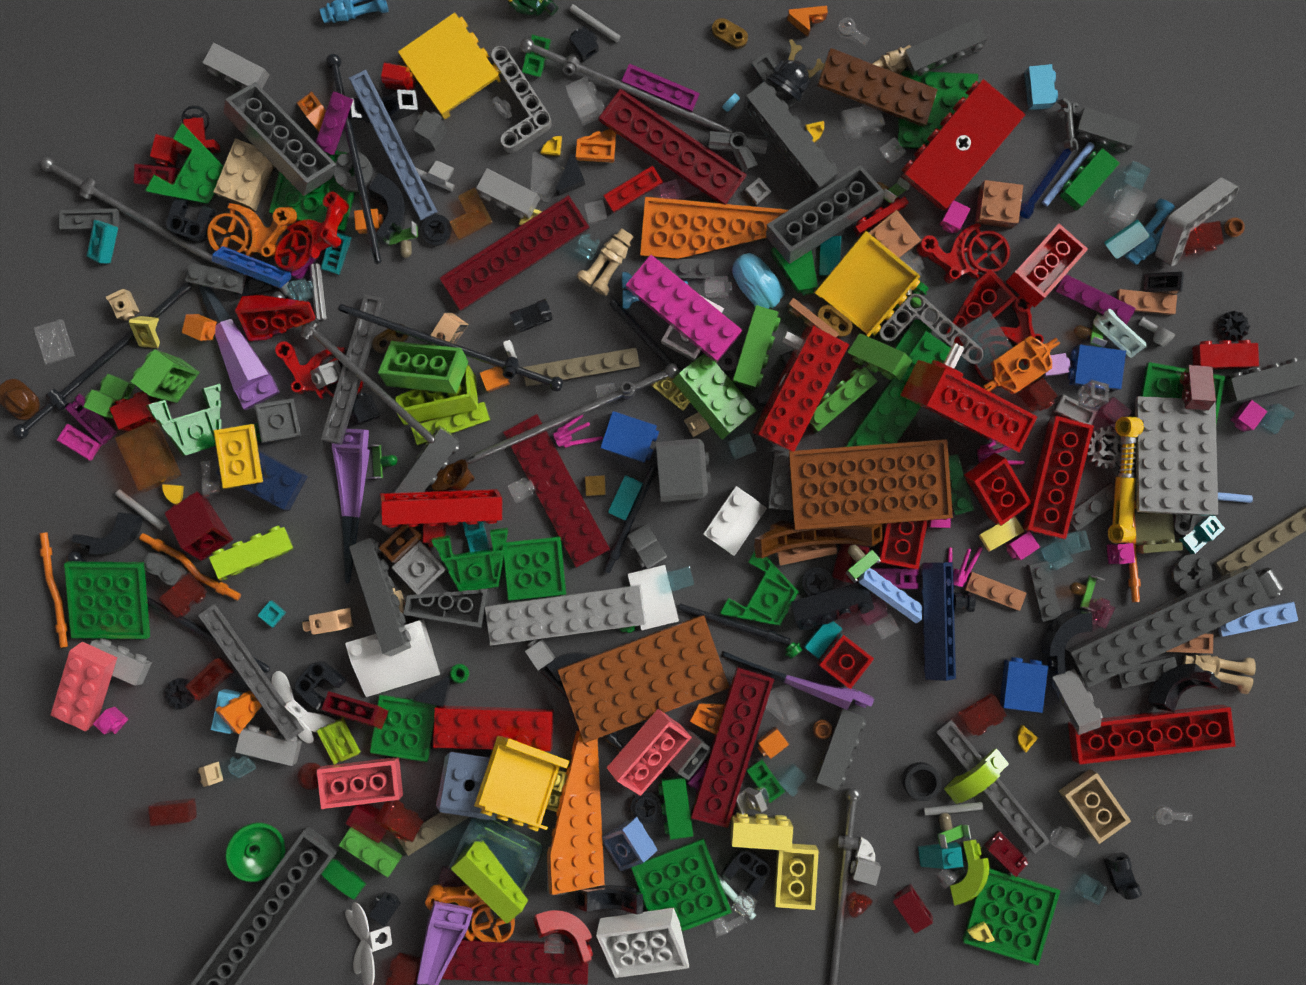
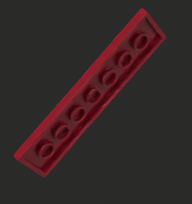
[598,89,747,205]
[440,195,590,311]
[503,414,610,568]
[690,667,774,828]
[442,939,589,985]

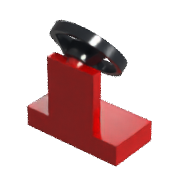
[176,105,221,156]

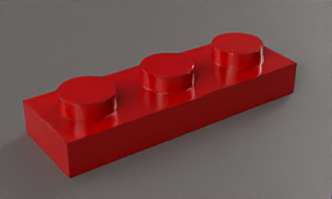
[603,166,663,213]
[853,196,909,237]

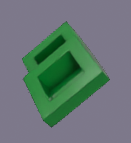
[522,34,551,77]
[747,760,785,803]
[321,859,366,900]

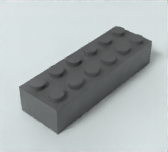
[744,81,838,194]
[223,82,336,196]
[766,165,885,264]

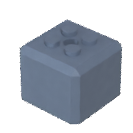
[436,752,498,820]

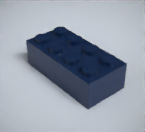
[216,450,308,510]

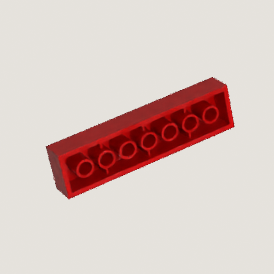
[1068,704,1236,764]

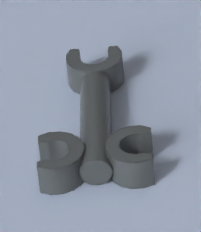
[1057,98,1079,152]

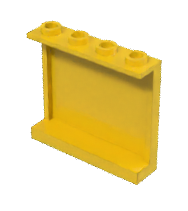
[398,12,501,120]
[815,231,920,337]
[474,736,569,831]

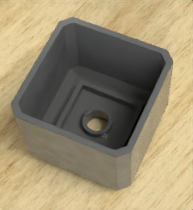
[656,438,711,503]

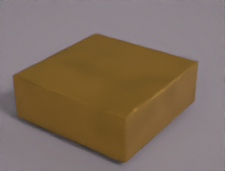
[585,475,606,496]

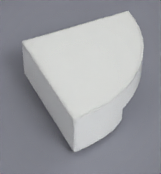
[503,340,517,358]
[855,837,875,862]

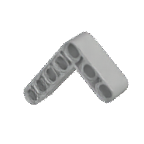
[491,46,552,153]
[1155,178,1239,266]
[880,294,983,364]

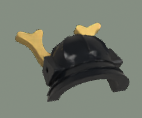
[766,39,824,103]

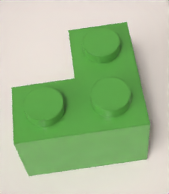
[84,374,135,418]

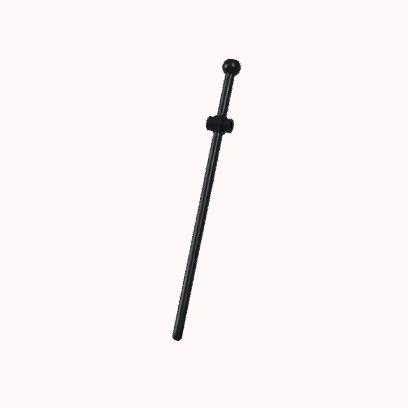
[326,54,382,265]
[13,282,192,439]
[338,304,564,392]
[66,551,270,673]

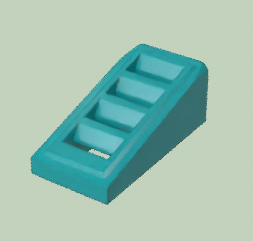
[321,232,352,275]

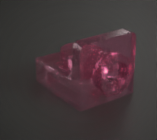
[1091,597,1115,629]

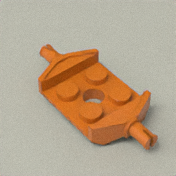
[983,336,1060,394]

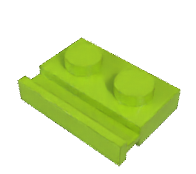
[317,718,360,765]

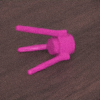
[553,415,603,448]
[977,442,1025,465]
[948,547,983,587]

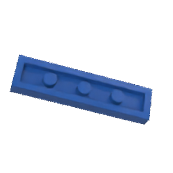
[212,246,291,288]

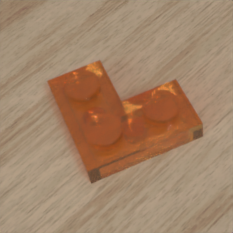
[450,187,493,240]

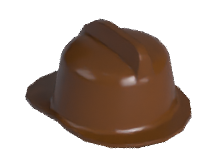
[0,379,40,420]
[431,459,475,491]

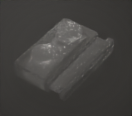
[34,319,75,365]

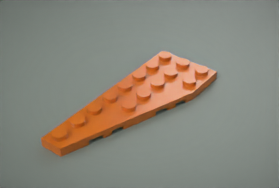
[640,197,789,259]
[547,730,605,895]

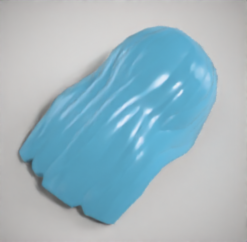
[732,253,785,309]

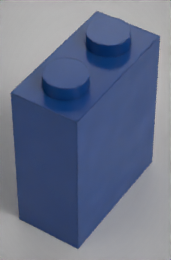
[1068,345,1126,391]
[601,411,659,463]
[999,657,1048,713]

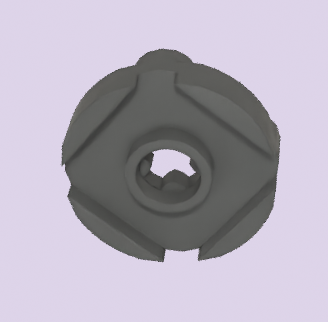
[334,152,374,192]
[1171,554,1212,592]

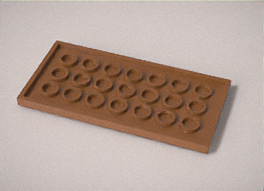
[789,439,953,530]
[557,615,730,743]

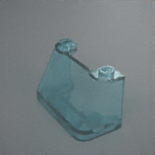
[448,817,543,893]

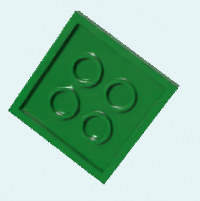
[504,537,567,600]
[370,694,437,762]

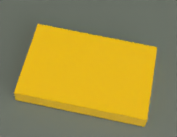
[214,424,263,489]

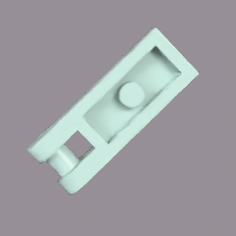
[1093,309,1146,358]

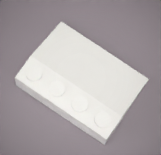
[345,619,440,697]
[596,908,689,978]

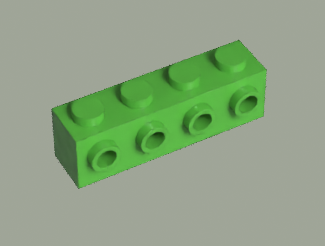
[808,367,878,433]

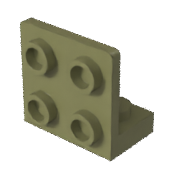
[1135,513,1183,553]

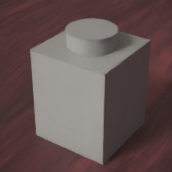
[525,639,555,670]
[849,857,881,886]

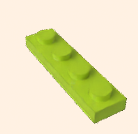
[411,402,491,446]

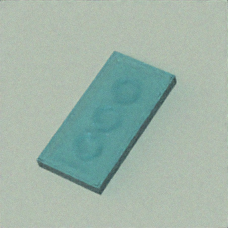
[958,311,1026,396]

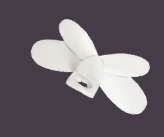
[271,671,336,743]
[345,902,392,985]

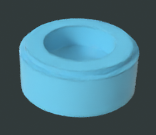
[722,93,740,112]

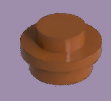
[1224,218,1245,237]
[813,720,832,739]

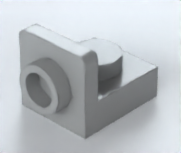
[310,360,342,389]
[736,787,768,814]

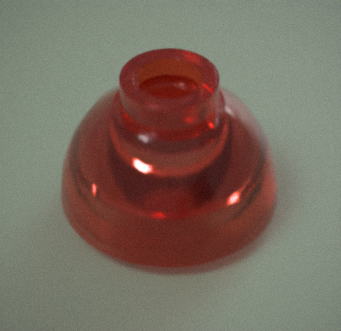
[297,763,321,790]
[846,891,873,918]

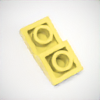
[651,370,690,411]
[978,516,1025,552]
[546,770,568,812]

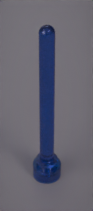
[1020,149,1072,219]

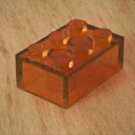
[115,422,182,492]

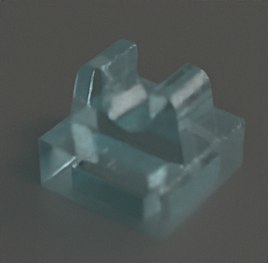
[575,234,600,261]
[287,279,314,301]
[228,754,256,778]

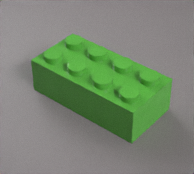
[732,305,781,391]
[378,341,469,394]
[131,349,200,403]
[673,354,757,440]

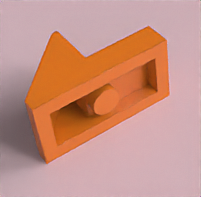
[787,6,828,36]

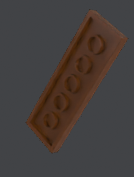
[817,48,938,127]

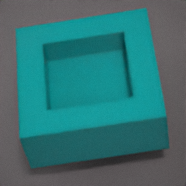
[258,600,287,628]

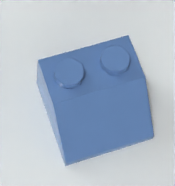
[602,817,657,871]

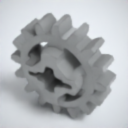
[1087,426,1122,469]

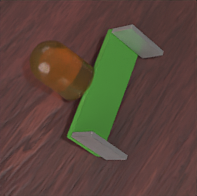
[876,177,911,203]
[1074,314,1109,347]
[1069,575,1105,611]

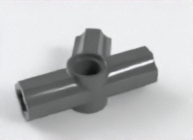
[708,131,767,172]

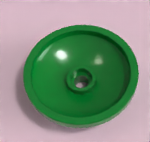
[225,822,285,882]

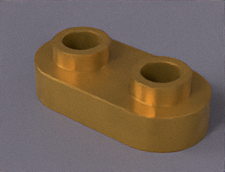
[712,18,748,49]
[817,305,852,337]

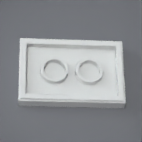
[628,565,679,630]

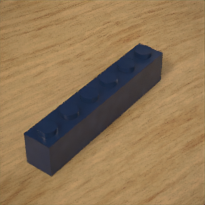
[921,562,956,681]

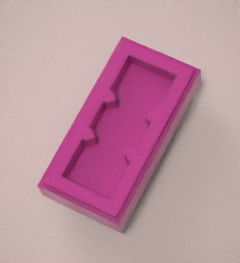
[57,424,102,461]

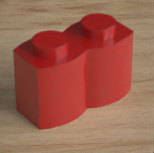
[381,62,416,91]

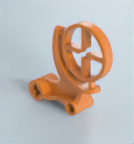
[207,203,297,257]
[425,885,515,942]

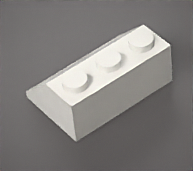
[703,486,767,556]

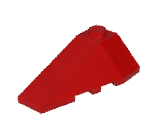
[946,269,1018,346]
[235,295,316,341]

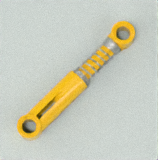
[1108,417,1144,543]

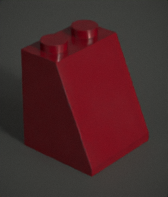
[165,492,233,561]

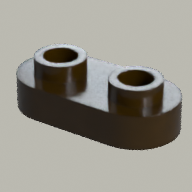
[372,323,409,354]

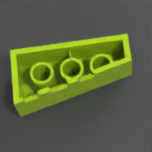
[396,365,478,425]
[209,526,294,581]
[451,836,528,924]

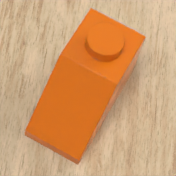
[297,92,327,132]

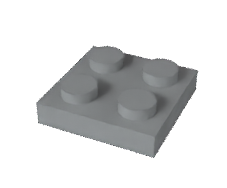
[392,541,447,595]

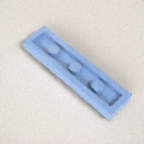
[859,568,922,623]
[1218,602,1298,637]

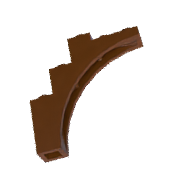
[754,520,882,558]

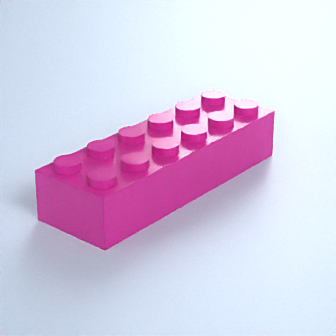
[626,255,742,363]

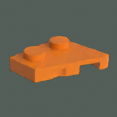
[576,129,616,163]
[215,691,262,734]
[689,703,725,734]

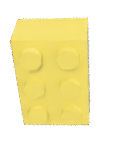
[730,812,793,851]
[774,844,819,910]

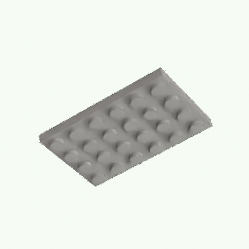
[1135,396,1218,516]

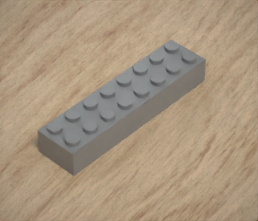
[485,585,646,646]

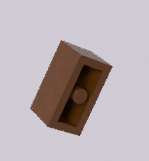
[379,524,423,563]

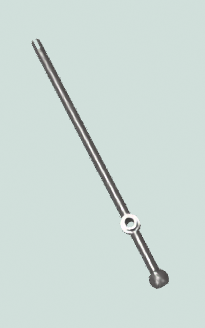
[520,38,734,133]
[39,157,239,273]
[271,291,436,443]
[465,363,679,464]
[829,788,861,985]

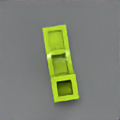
[944,749,1008,804]
[950,839,989,906]

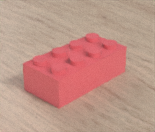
[50,642,118,731]
[607,709,692,796]
[317,757,403,809]

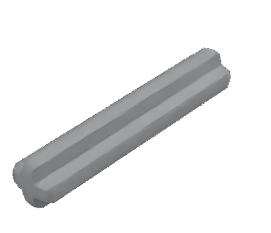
[309,264,327,321]

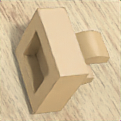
[684,412,710,437]
[198,762,223,787]

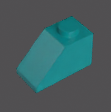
[918,842,963,869]

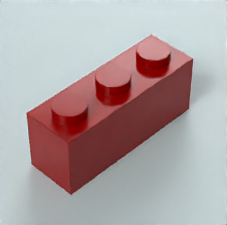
[1193,340,1259,369]

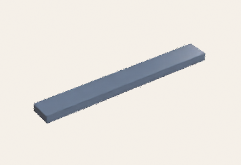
[349,70,438,221]

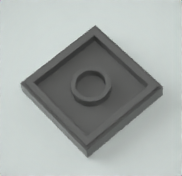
[254,398,301,443]

